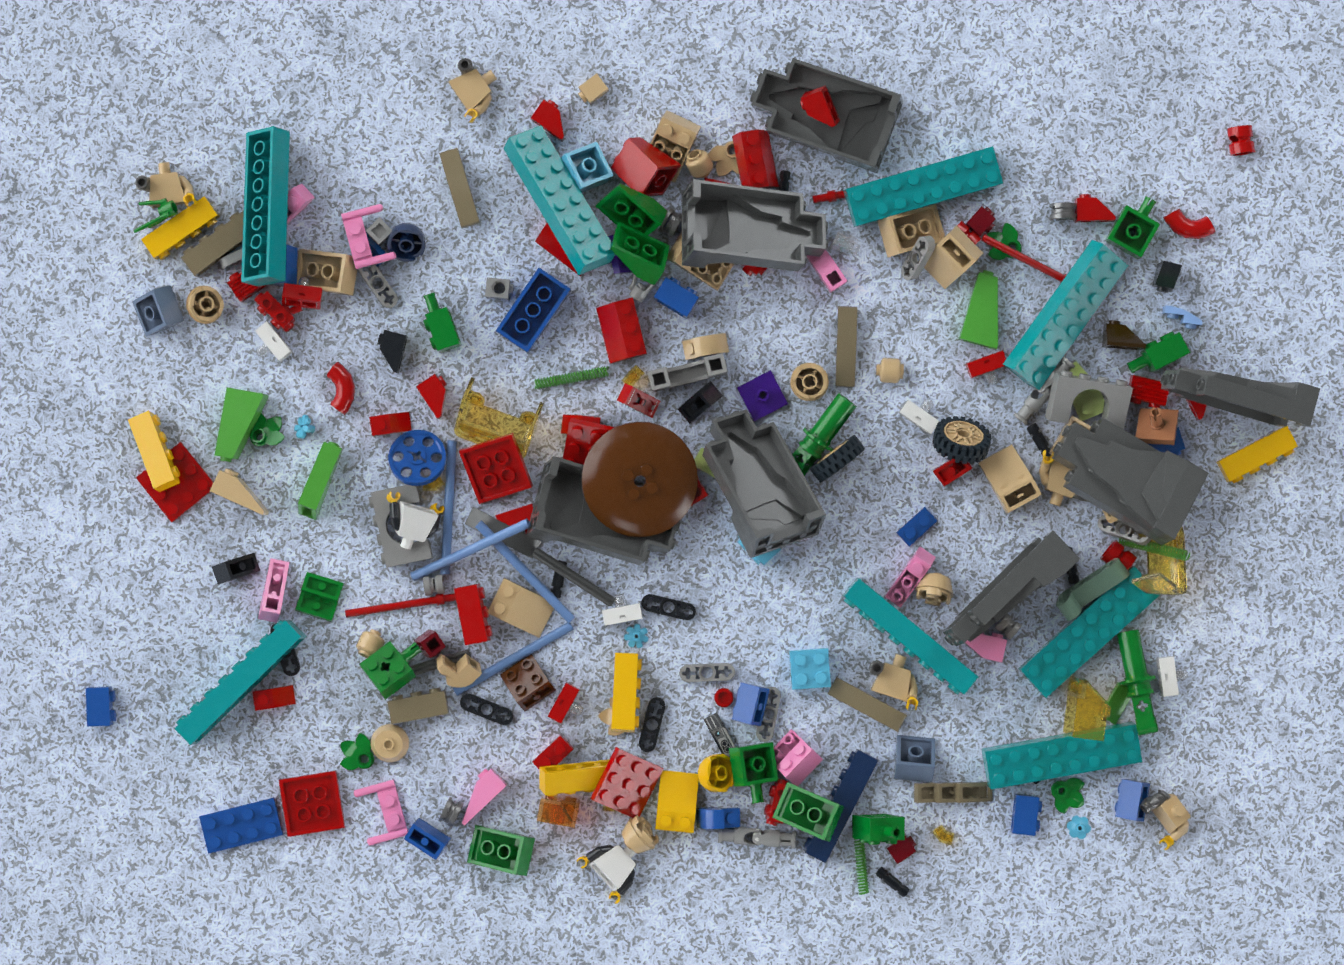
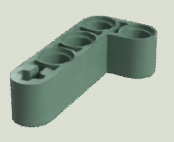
[1056,558,1130,621]

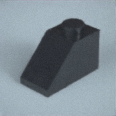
[1152,261,1182,293]
[378,330,408,374]
[678,381,723,424]
[212,553,260,585]

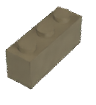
[387,687,449,724]

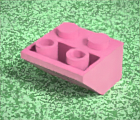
[774,729,823,786]

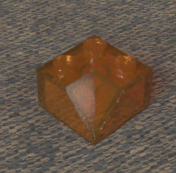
[537,794,580,828]

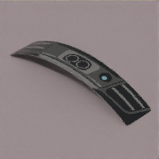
[703,712,735,761]

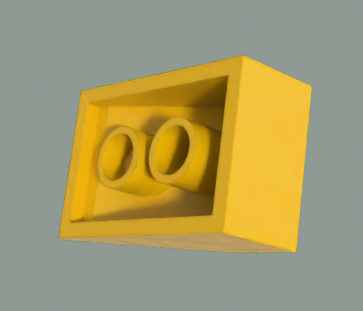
[655,770,699,833]

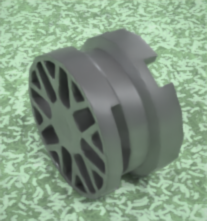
[1049,203,1076,221]
[658,208,682,238]
[438,797,464,827]

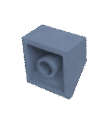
[132,285,184,337]
[894,735,935,782]

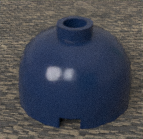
[387,223,426,262]

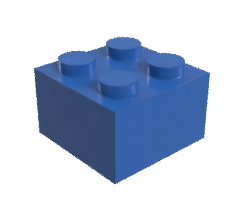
[654,277,699,319]

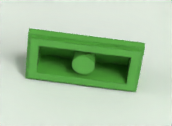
[1099,682,1131,724]

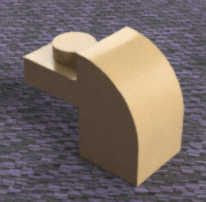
[682,333,729,360]
[436,654,482,688]

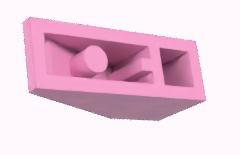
[258,558,289,623]
[462,768,507,826]

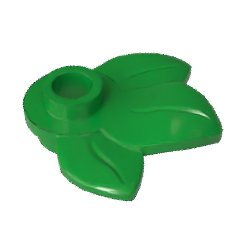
[987,223,1022,260]
[250,413,285,447]
[340,733,374,770]
[1051,778,1085,814]

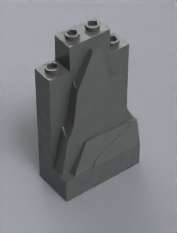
[750,58,903,173]
[682,179,828,272]
[1160,368,1320,427]
[703,409,826,558]
[1052,418,1209,545]
[526,456,680,565]
[943,531,1080,646]

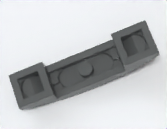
[465,507,541,559]

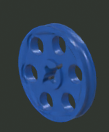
[388,430,447,486]

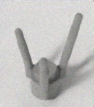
[628,265,667,303]

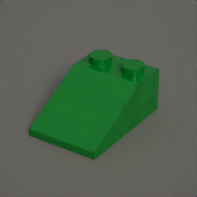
[596,184,668,235]
[611,222,670,285]
[772,782,844,842]
[467,825,535,876]

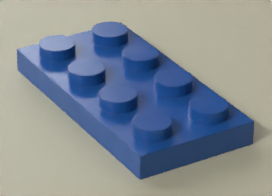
[199,797,284,854]

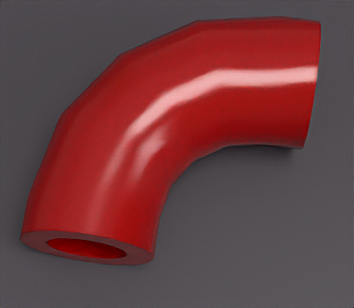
[1163,209,1215,239]
[327,362,355,415]

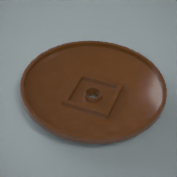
[582,422,698,537]

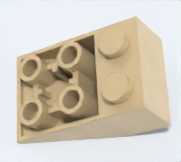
[650,110,701,182]
[924,225,983,289]
[667,232,734,291]
[978,444,1042,513]

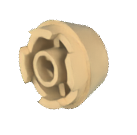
[186,286,224,324]
[790,363,829,401]
[915,573,953,606]
[371,724,409,762]
[621,815,659,854]

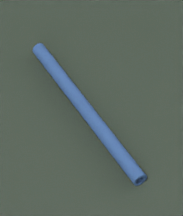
[440,440,457,575]
[410,518,531,581]
[475,520,575,623]
[453,623,574,696]

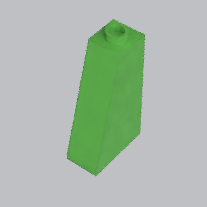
[959,270,998,350]
[214,387,269,462]
[298,442,342,520]

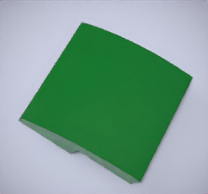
[295,572,344,622]

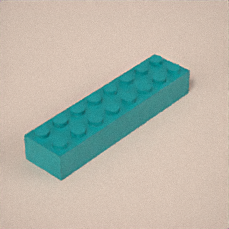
[503,125,616,275]
[241,126,290,287]
[843,146,1003,227]
[1003,240,1129,390]
[1018,566,1160,698]
[842,578,978,695]
[174,620,307,745]
[982,721,1142,790]

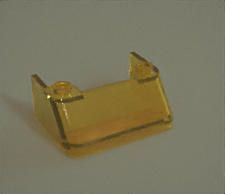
[454,377,544,458]
[1132,527,1187,595]
[1063,676,1111,741]

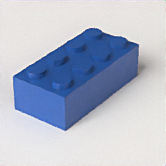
[496,267,571,354]

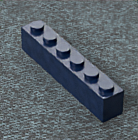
[803,749,878,863]

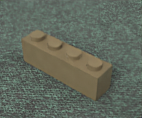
[181,212,244,277]

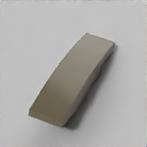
[439,148,480,228]
[835,306,857,387]
[828,677,907,732]
[914,782,993,803]

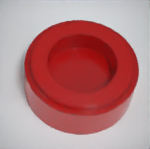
[714,688,733,707]

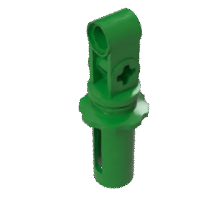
[792,393,857,476]
[1117,629,1158,736]

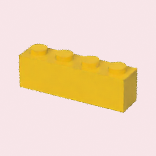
[141,196,220,260]
[128,410,180,492]
[1216,426,1298,484]
[611,653,642,733]
[539,759,610,797]

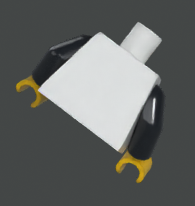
[386,491,444,550]
[577,845,636,904]

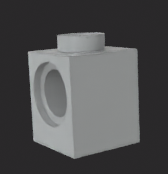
[366,217,392,246]
[485,277,514,300]

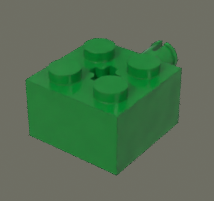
[1105,196,1160,259]
[423,292,462,353]
[1127,331,1190,374]
[359,641,422,700]
[729,742,778,804]
[852,814,905,845]

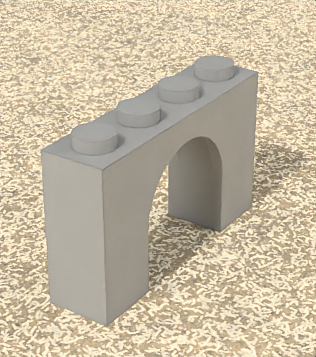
[648,353,728,393]
[1045,370,1133,430]
[368,485,433,568]

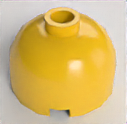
[698,754,734,792]

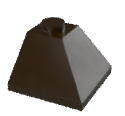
[1102,320,1146,350]

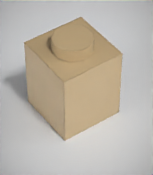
[578,73,609,105]

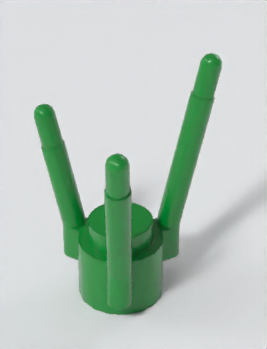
[134,198,178,233]

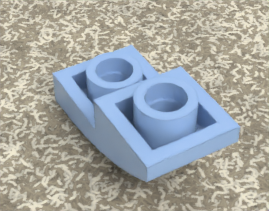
[1162,305,1203,329]

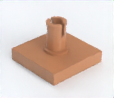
[1135,407,1179,445]

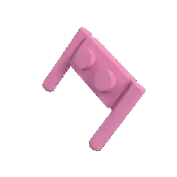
[341,204,396,269]
[354,779,408,846]

